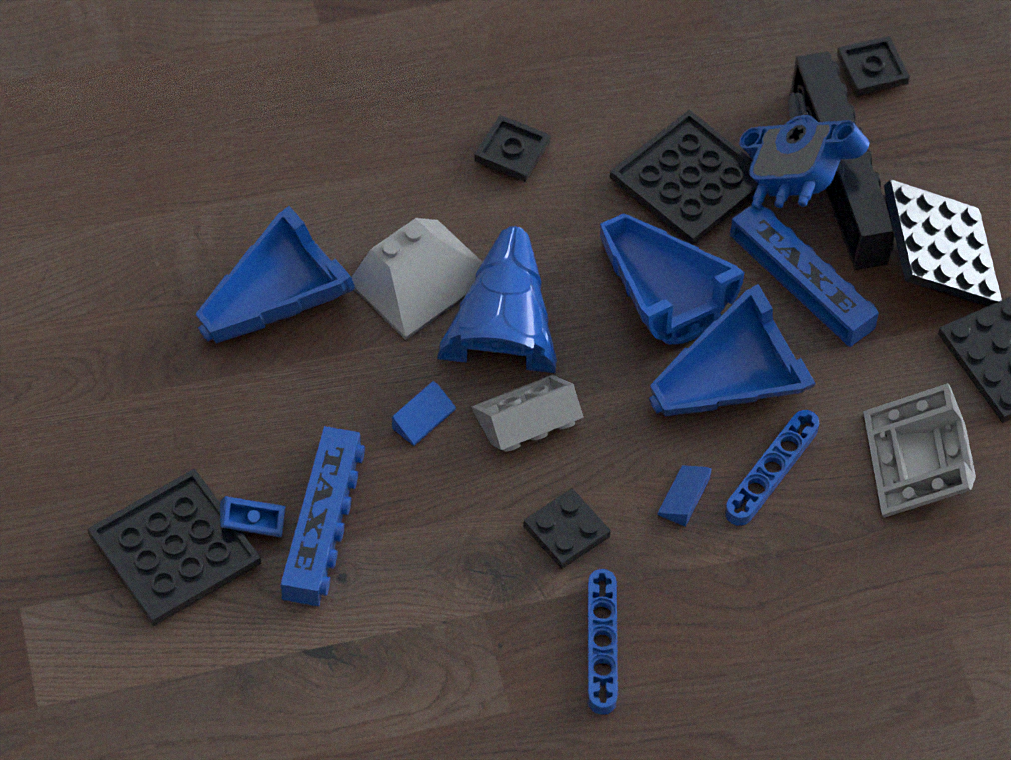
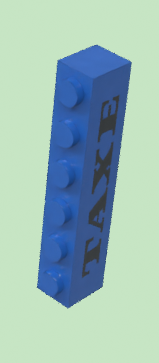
[730,204,879,347]
[281,426,365,606]

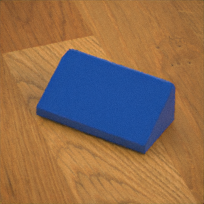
[392,381,456,446]
[657,465,711,527]
[220,496,285,537]

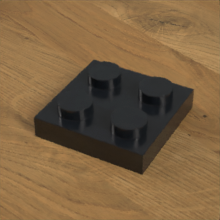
[837,36,910,96]
[474,115,551,182]
[523,488,611,569]

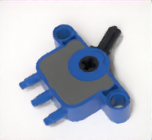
[739,92,869,209]

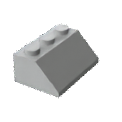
[471,375,584,451]

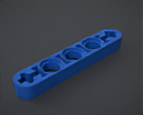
[725,410,819,526]
[588,569,618,715]

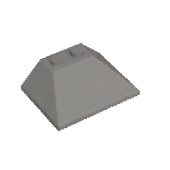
[351,218,482,340]
[863,383,976,518]

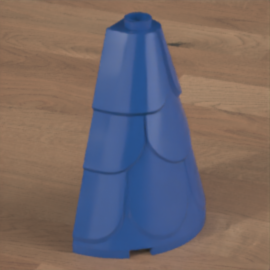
[196,206,355,343]
[600,214,744,344]
[437,226,557,373]
[649,284,815,416]

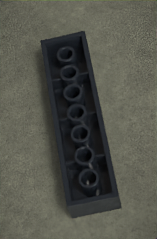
[790,51,895,270]

